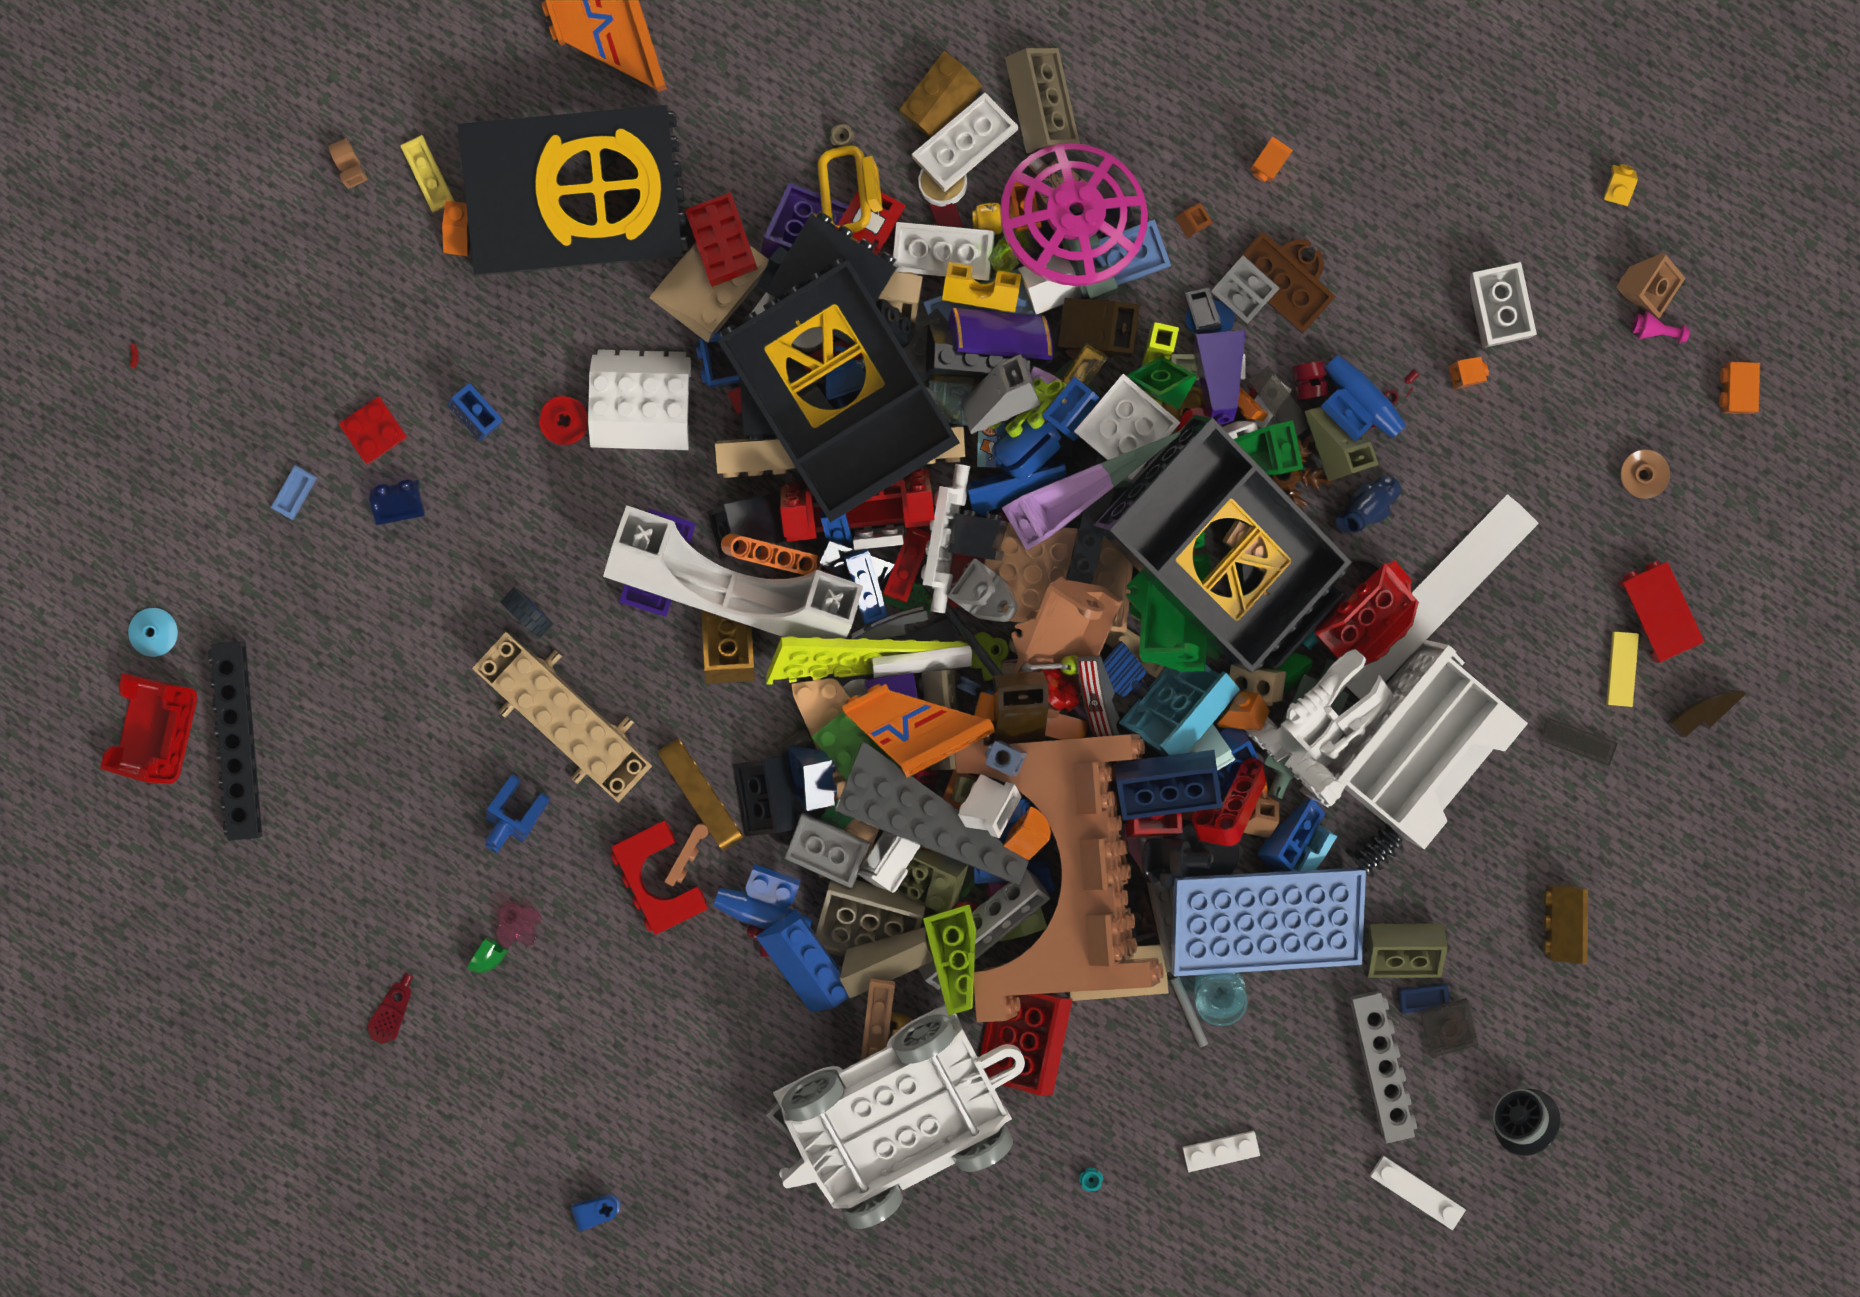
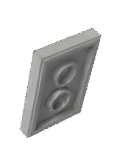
[784,813,871,888]

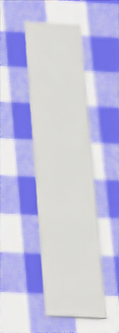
[1347,494,1538,700]

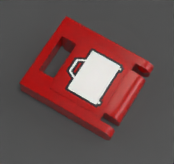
[837,189,906,253]

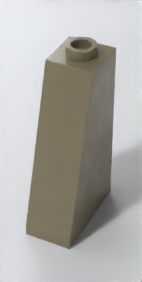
[840,928,934,998]

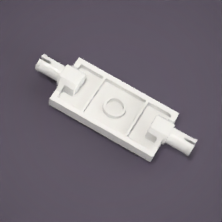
[921,464,970,613]

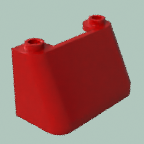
[100,673,197,784]

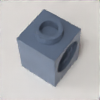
[985,741,1027,776]

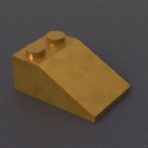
[701,610,755,684]

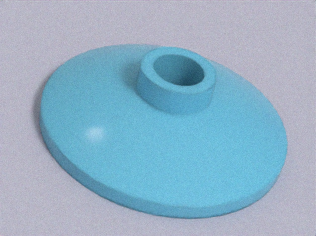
[128,608,178,657]

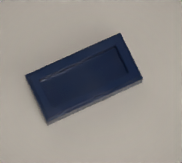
[1398,983,1450,1014]

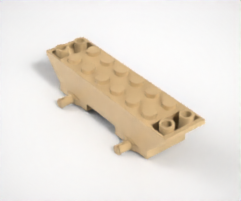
[472,632,652,803]

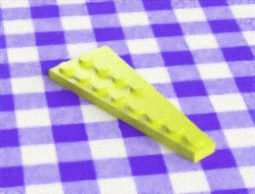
[766,636,974,685]

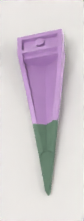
[1002,432,1180,551]

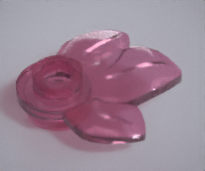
[496,903,542,949]

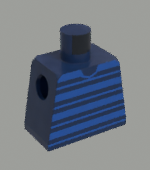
[1103,641,1151,700]

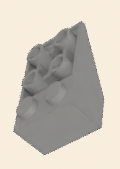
[962,354,1041,434]

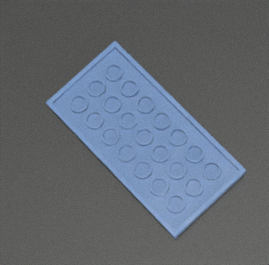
[1171,868,1366,976]

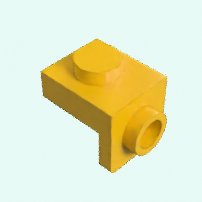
[1604,164,1638,206]

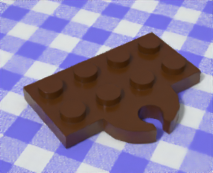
[1229,231,1336,334]

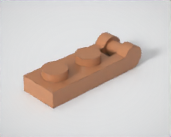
[665,823,709,886]

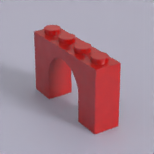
[610,820,709,935]

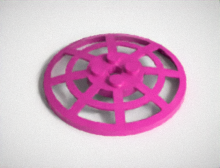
[1000,143,1148,286]

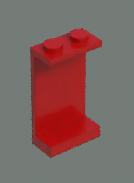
[1618,560,1705,663]

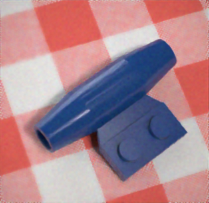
[1320,355,1406,442]
[713,864,812,930]

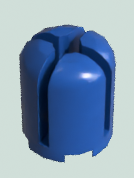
[992,411,1064,480]

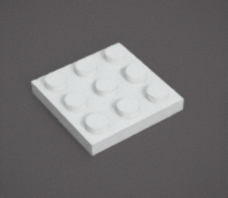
[1074,374,1180,480]

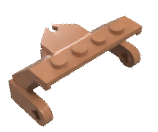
[1011,577,1124,718]

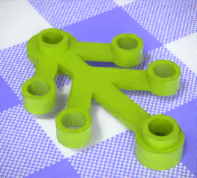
[988,378,1067,437]

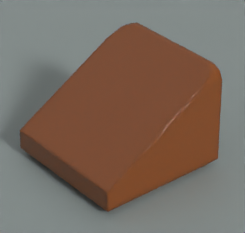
[1175,202,1213,238]

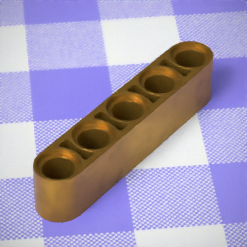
[657,738,744,851]

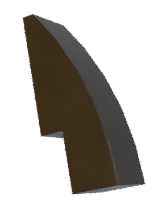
[1666,690,1746,738]

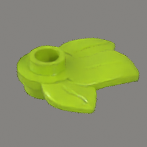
[969,632,1010,681]

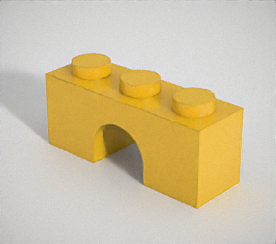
[942,262,1022,312]

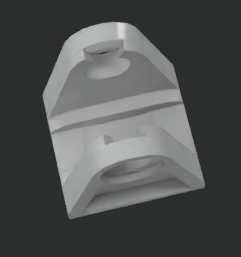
[947,558,1018,622]

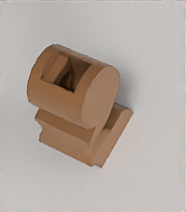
[328,137,368,189]

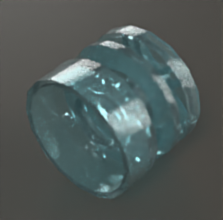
[1194,972,1248,1026]

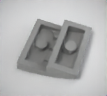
[1211,255,1280,324]

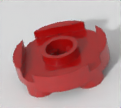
[539,396,589,445]
[1040,668,1080,712]

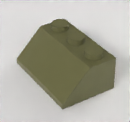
[1367,923,1448,978]

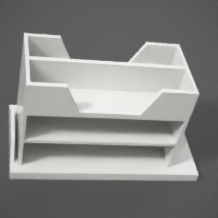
[1300,640,1528,849]

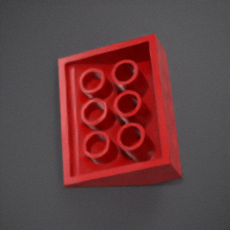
[980,993,1073,1096]

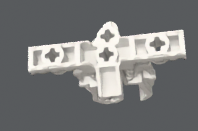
[1245,649,1393,806]

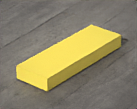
[400,135,455,213]
[1606,632,1639,707]

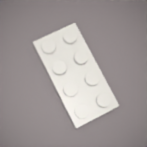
[912,93,1018,192]
[893,222,995,281]

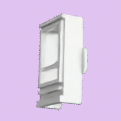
[858,831,920,893]

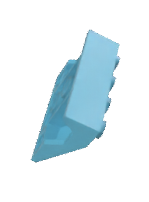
[1119,664,1240,756]

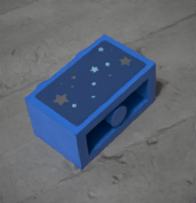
[447,383,503,442]

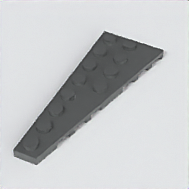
[835,742,1029,885]

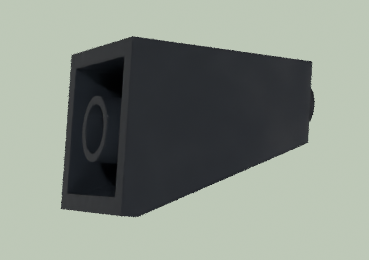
[708,492,787,559]

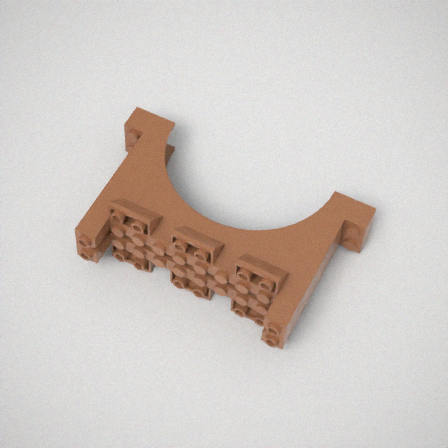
[955,723,1164,1022]

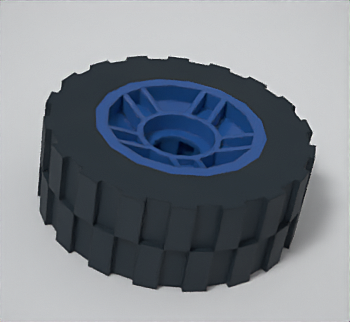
[500,587,553,638]

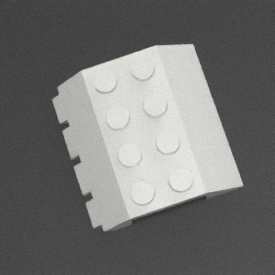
[588,350,691,450]

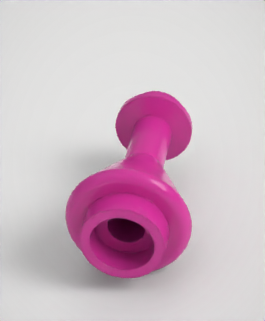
[1632,311,1690,344]

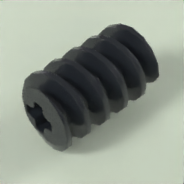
[1350,824,1404,877]

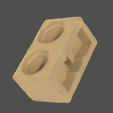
[1229,665,1286,706]

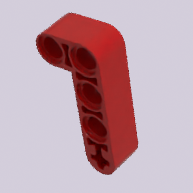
[1192,758,1266,846]

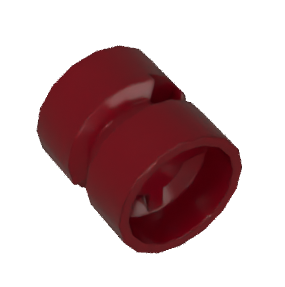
[1292,361,1329,401]

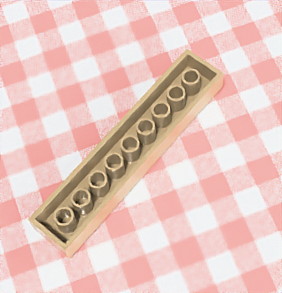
[715,424,965,478]

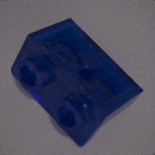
[369,479,425,525]

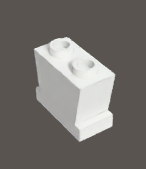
[958,774,1021,838]

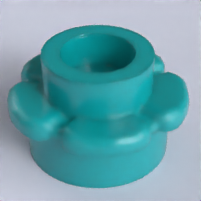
[1079,1167,1103,1192]

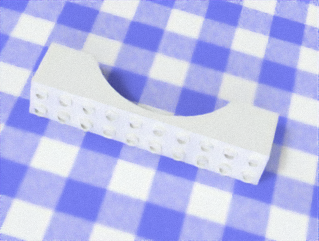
[603,505,864,639]

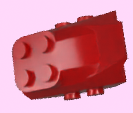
[1314,560,1419,666]

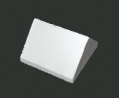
[1018,255,1082,315]

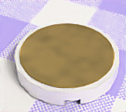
[918,169,967,206]

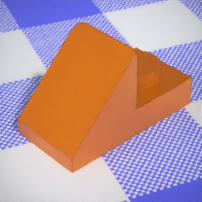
[1234,387,1269,422]

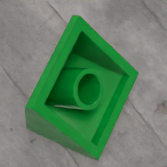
[1126,356,1196,410]

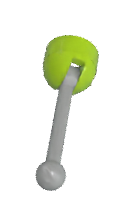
[1021,655,1078,675]

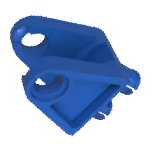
[826,345,866,409]
[485,774,551,854]

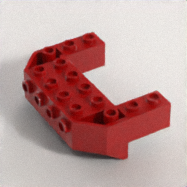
[780,468,935,542]

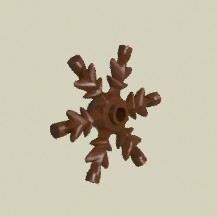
[1268,433,1333,513]

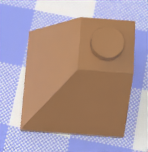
[1616,253,1685,319]

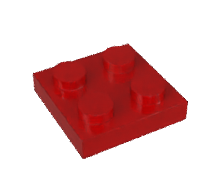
[339,396,408,465]

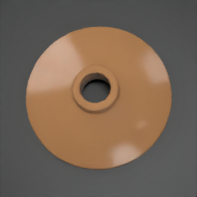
[1620,450,1670,499]

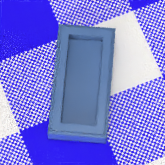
[270,465,318,520]

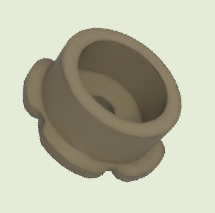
[830,124,854,147]

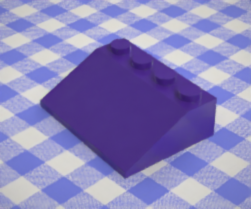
[760,183,849,258]

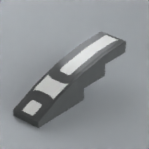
[846,604,928,640]

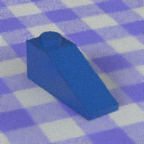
[1257,798,1326,871]

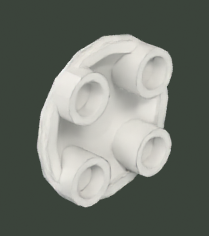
[1222,421,1258,439]

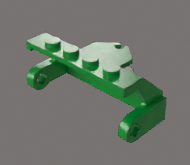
[1126,532,1211,671]

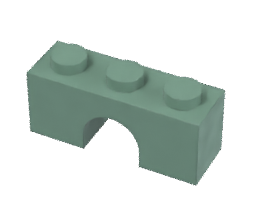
[1061,233,1118,300]

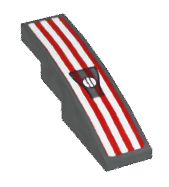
[1076,655,1120,737]

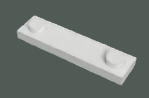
[1370,1155,1466,1230]

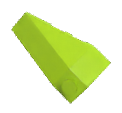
[923,905,976,1015]

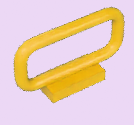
[817,145,883,233]

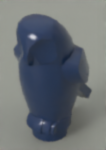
[1335,476,1402,534]

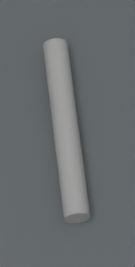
[1170,976,1208,1047]

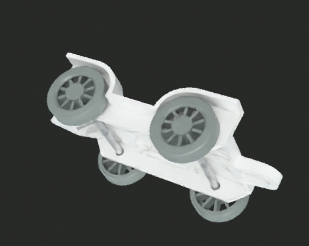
[773,1004,1025,1229]

